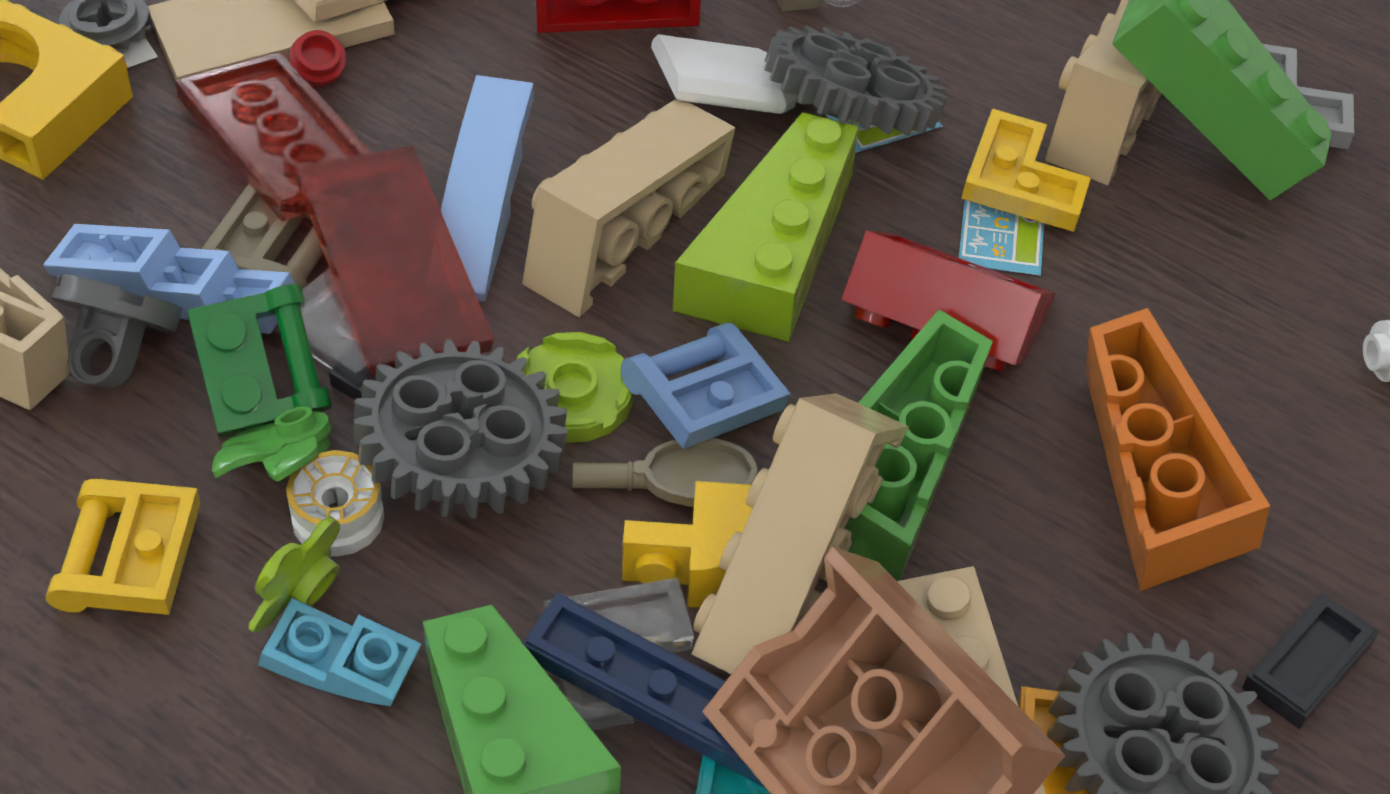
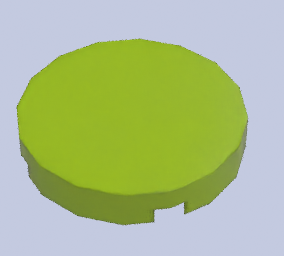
[516,332,635,443]

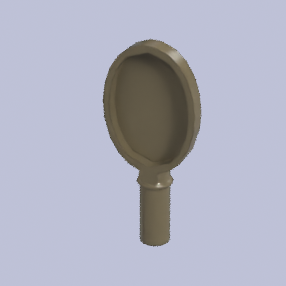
[572,438,757,507]

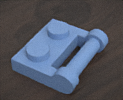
[621,322,791,449]

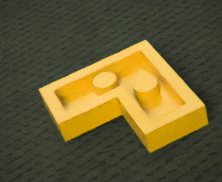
[961,109,1091,232]

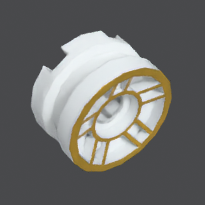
[286,450,385,557]

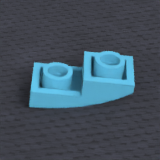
[258,598,421,706]

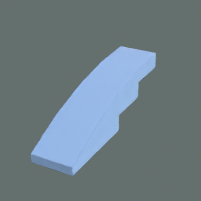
[425,75,534,302]
[43,224,295,334]

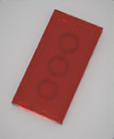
[176,52,389,222]
[296,146,494,377]

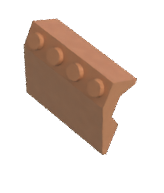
[702,546,1066,794]

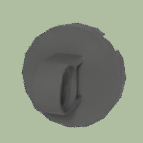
[51,274,183,389]

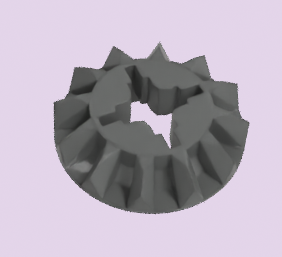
[58,0,151,51]

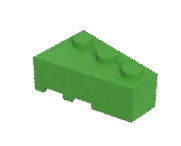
[423,604,621,794]

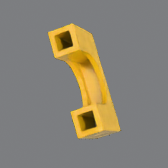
[0,0,133,180]

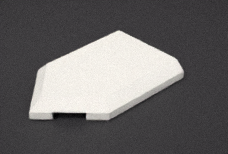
[651,34,799,114]

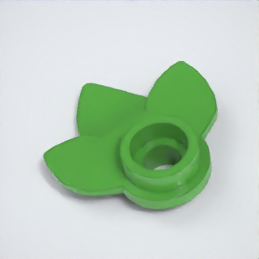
[212,406,332,481]

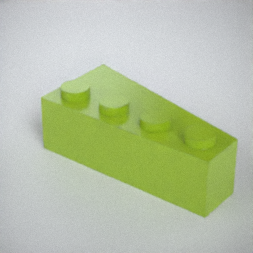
[673,112,859,342]

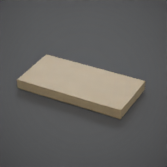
[147,0,395,92]

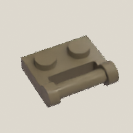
[202,172,355,294]

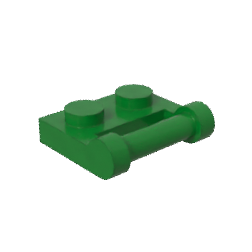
[187,284,332,437]

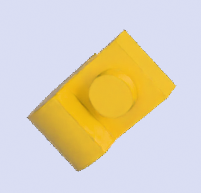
[622,481,753,607]

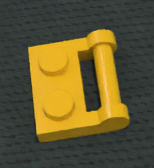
[46,479,201,615]

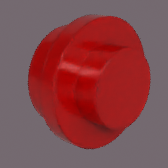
[289,30,346,86]

